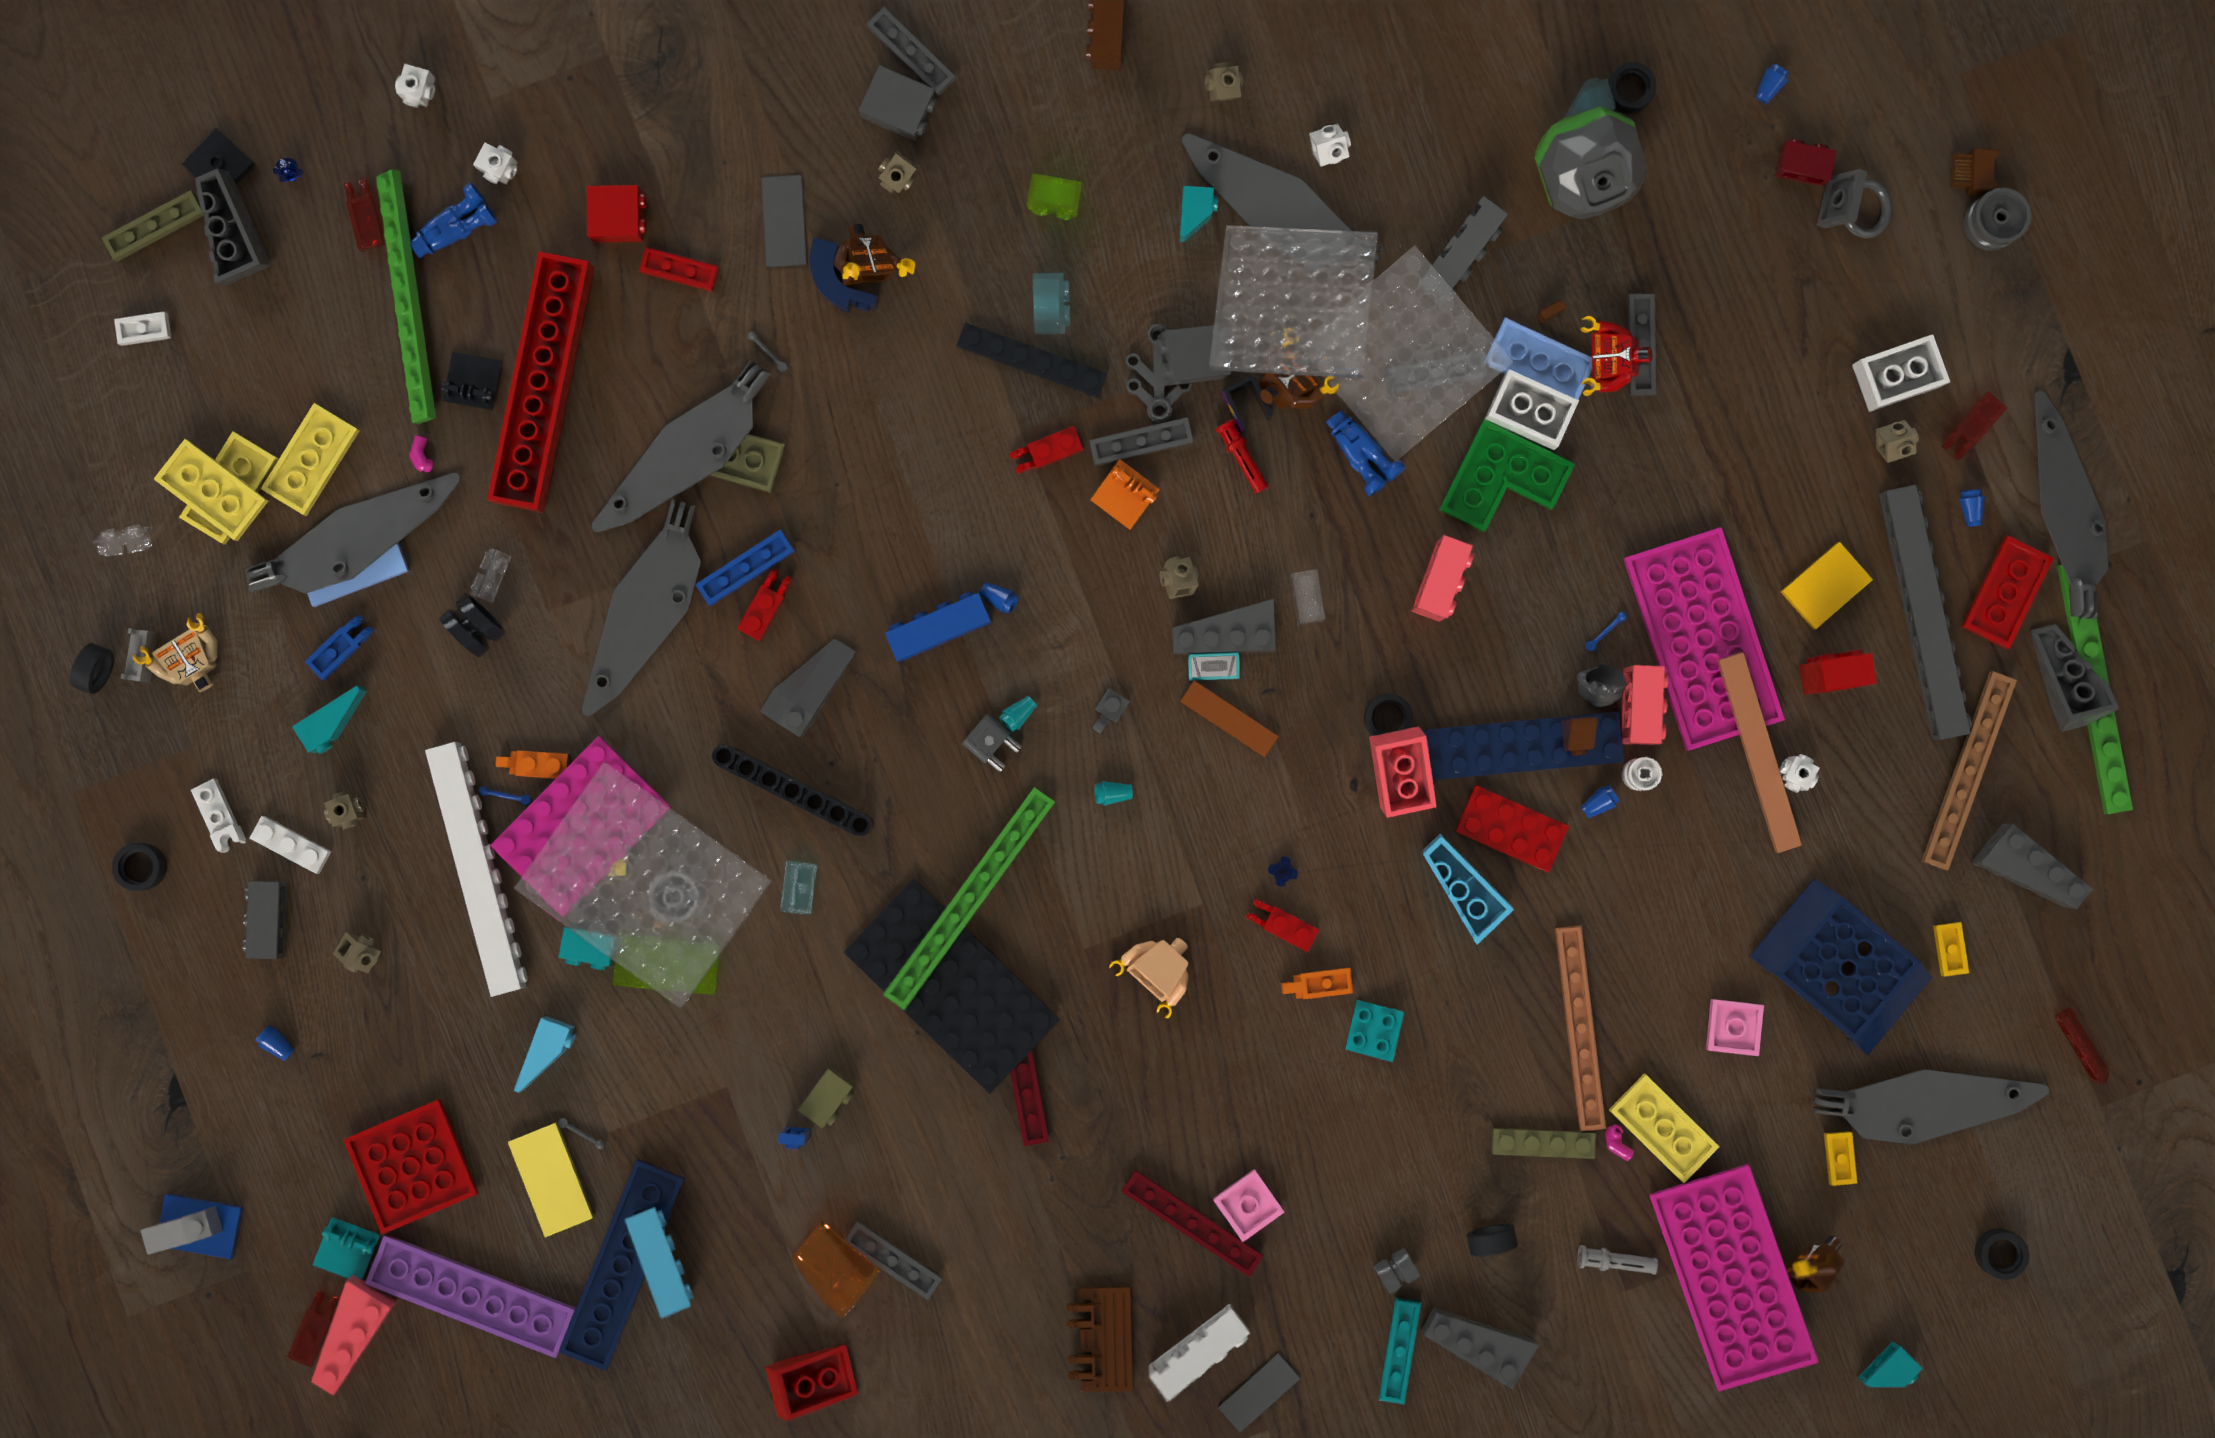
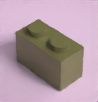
[798,1067,855,1129]

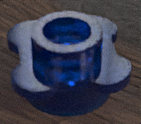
[273,158,303,182]
[1268,857,1298,887]

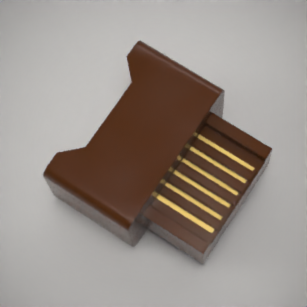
[1950,148,2000,196]

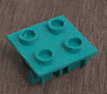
[1345,1000,1405,1062]
[313,1217,380,1280]

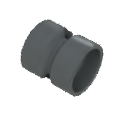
[1373,1247,1421,1295]

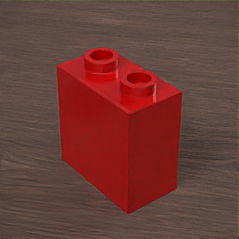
[587,185,647,243]

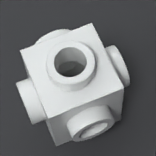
[395,64,435,107]
[1309,124,1351,167]
[473,143,518,184]
[1779,754,1819,793]

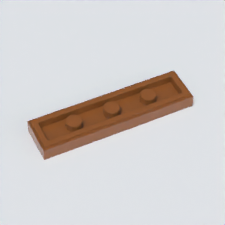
[1180,680,1279,758]

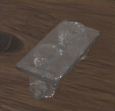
[92,525,152,557]
[470,548,511,603]

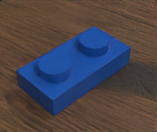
[778,1127,811,1149]

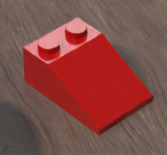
[765,1344,858,1421]

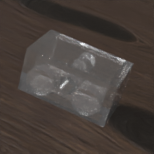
[1290,569,1325,626]

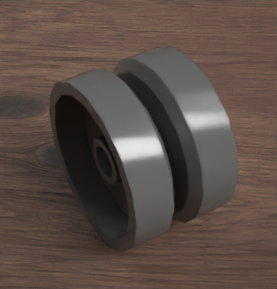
[1964,188,2031,251]

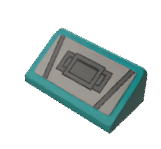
[1188,652,1240,681]

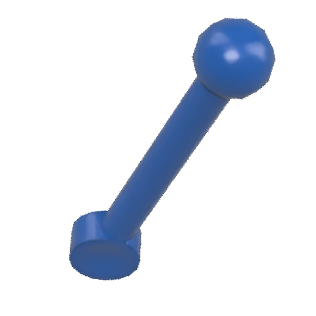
[1585,612,1627,651]
[478,786,532,805]

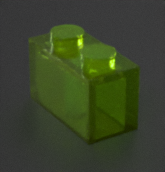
[1027,173,1082,220]

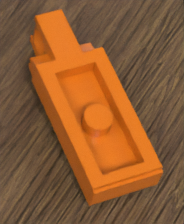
[496,750,570,779]
[1281,967,1354,1000]

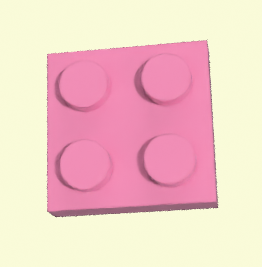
[1706,999,1764,1056]
[1213,1169,1284,1242]

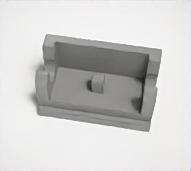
[120,628,158,683]

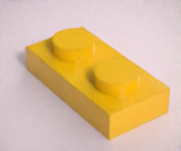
[1933,922,1969,977]
[1824,1131,1857,1186]

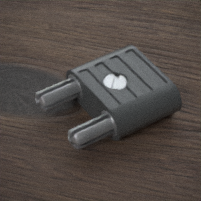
[962,714,1022,772]

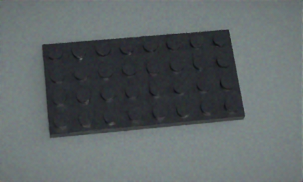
[843,878,1061,1094]

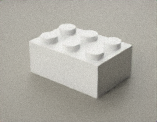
[1852,334,1950,412]
[1485,369,1579,451]

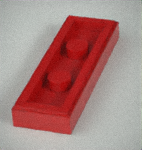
[639,247,720,292]

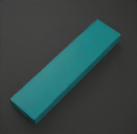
[1378,1297,1421,1405]

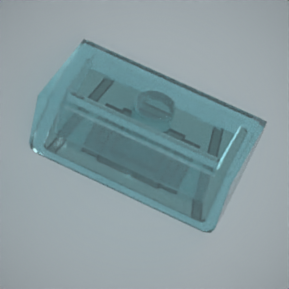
[781,861,817,915]

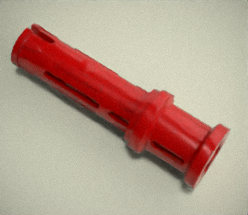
[1215,419,1269,494]

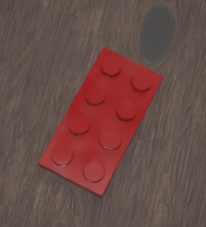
[1961,536,2054,649]
[1455,785,1569,873]

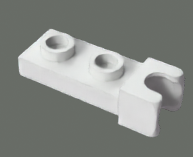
[191,778,246,853]

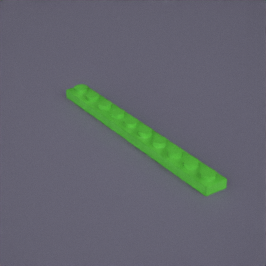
[376,170,436,423]
[2057,565,2133,814]
[883,787,1055,1010]

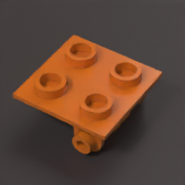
[1090,459,1160,530]

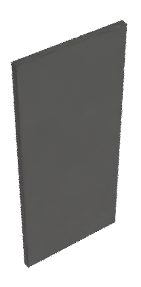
[761,175,807,267]

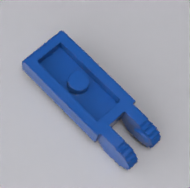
[305,615,374,681]

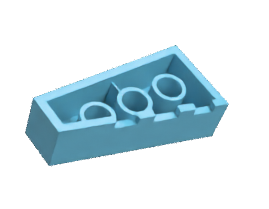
[1422,833,1514,945]
[625,1207,693,1318]

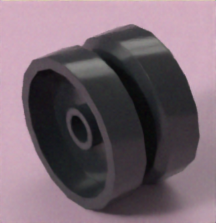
[439,593,506,658]

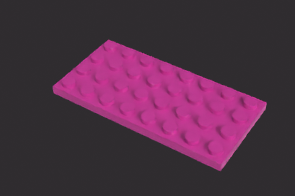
[1623,527,1785,751]
[1649,1164,1818,1392]

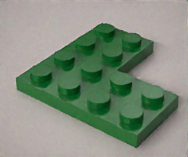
[1439,419,1575,533]

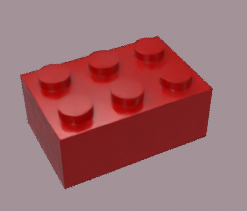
[1799,649,1877,695]

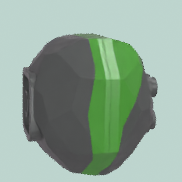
[1534,106,1648,220]

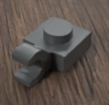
[1092,688,1130,735]

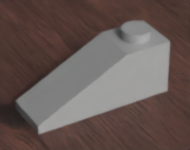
[140,1206,223,1255]

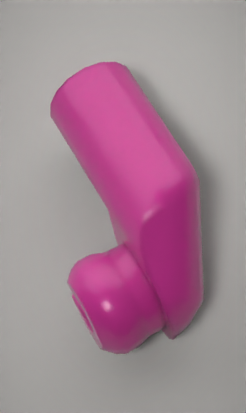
[410,435,433,472]
[1605,1125,1634,1161]

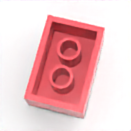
[1411,535,1474,622]
[1621,665,1668,745]
[1369,726,1436,818]

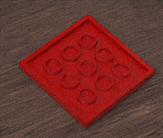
[343,1099,479,1234]

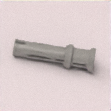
[1577,1245,1658,1275]

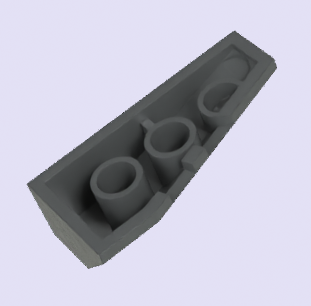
[2030,624,2119,732]
[760,639,856,738]

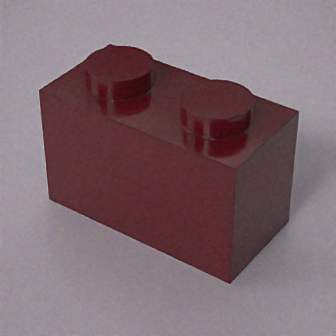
[1775,139,1837,186]

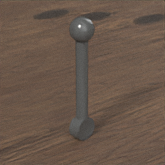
[748,331,788,372]
[558,1118,606,1149]

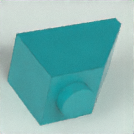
[1180,186,1218,242]
[1857,1341,1923,1387]

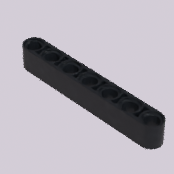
[712,745,874,836]

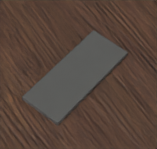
[1218,1353,1301,1432]

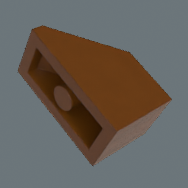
[1562,717,1597,756]

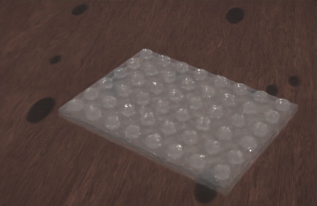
[514,762,772,1008]

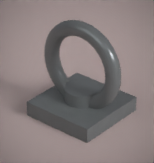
[1817,169,1892,238]

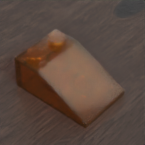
[791,1221,881,1318]

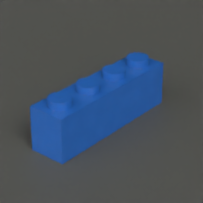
[885,591,991,662]

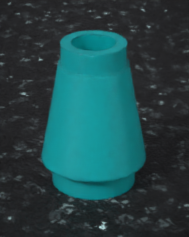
[999,696,1037,732]
[1095,781,1133,806]

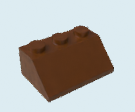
[1086,0,1125,70]

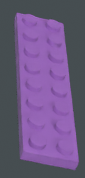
[365,1234,576,1358]

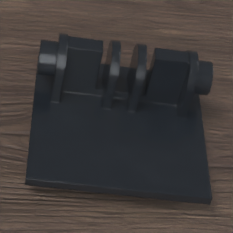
[441,352,502,410]

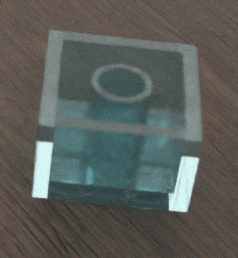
[1033,273,1070,334]

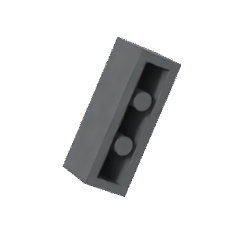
[243,881,287,959]

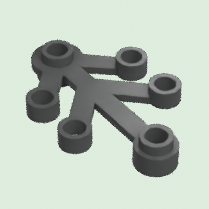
[1126,324,1192,423]

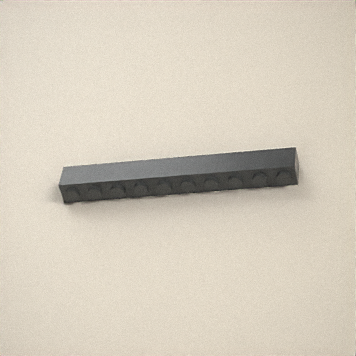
[1879,485,1972,741]

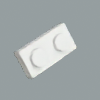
[114,312,171,346]

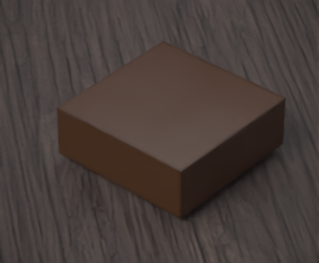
[1536,299,1567,324]

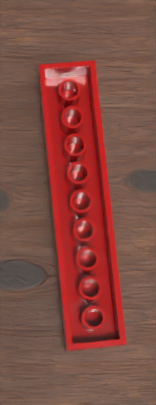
[487,251,594,513]

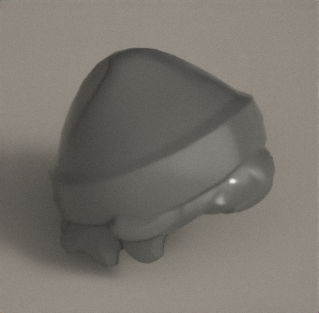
[1577,663,1627,707]

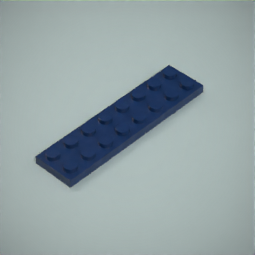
[1422,712,1624,780]
[559,1159,685,1371]

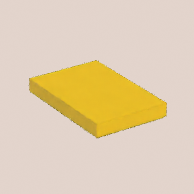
[1781,542,1873,630]

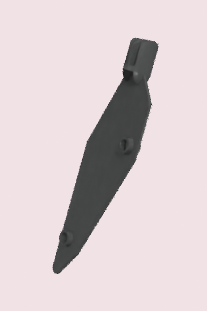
[1182,133,1385,271]
[592,360,771,532]
[2034,391,2108,619]
[244,473,461,594]
[582,499,701,716]
[1813,1069,2049,1144]

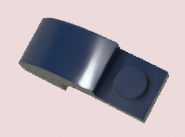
[809,238,879,313]

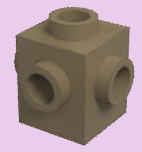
[1205,62,1243,102]
[878,151,917,193]
[1876,420,1919,463]
[1160,557,1199,599]
[324,791,366,830]
[333,932,381,973]

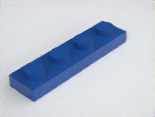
[695,530,795,607]

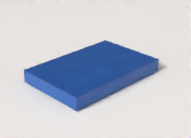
[159,1194,243,1259]

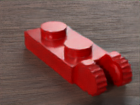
[1009,426,1083,474]
[737,568,792,641]
[1245,898,1319,952]

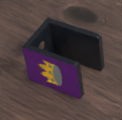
[1222,375,1273,434]

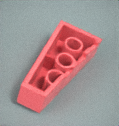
[311,1275,397,1395]

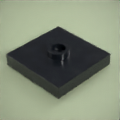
[182,128,255,184]

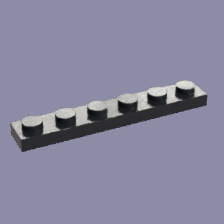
[957,322,1107,399]

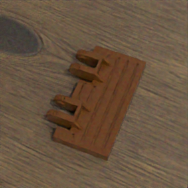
[1067,1286,1133,1392]

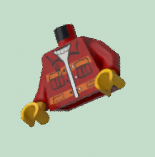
[1580,316,1653,396]

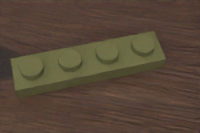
[102,190,204,262]
[1491,1128,1596,1159]

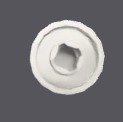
[1622,757,1662,791]

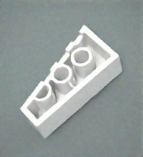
[1149,1304,1250,1402]

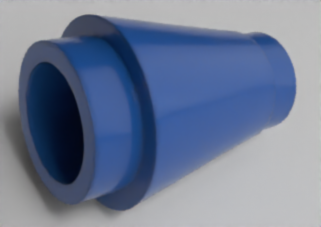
[1755,64,1789,104]
[1958,489,1985,527]
[980,582,1019,614]
[1580,784,1620,819]
[255,1025,295,1061]

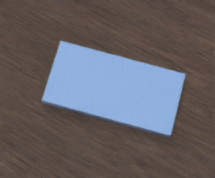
[1485,318,1592,400]
[307,542,409,607]

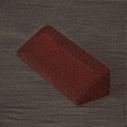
[2054,1008,2109,1085]

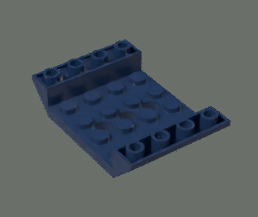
[1749,879,1932,1056]

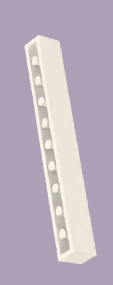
[425,742,528,997]

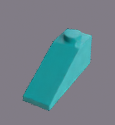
[292,686,367,754]

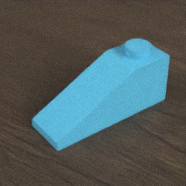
[514,1016,576,1093]

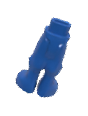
[410,182,498,258]
[1326,410,1406,497]

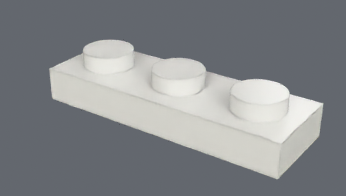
[250,816,331,874]

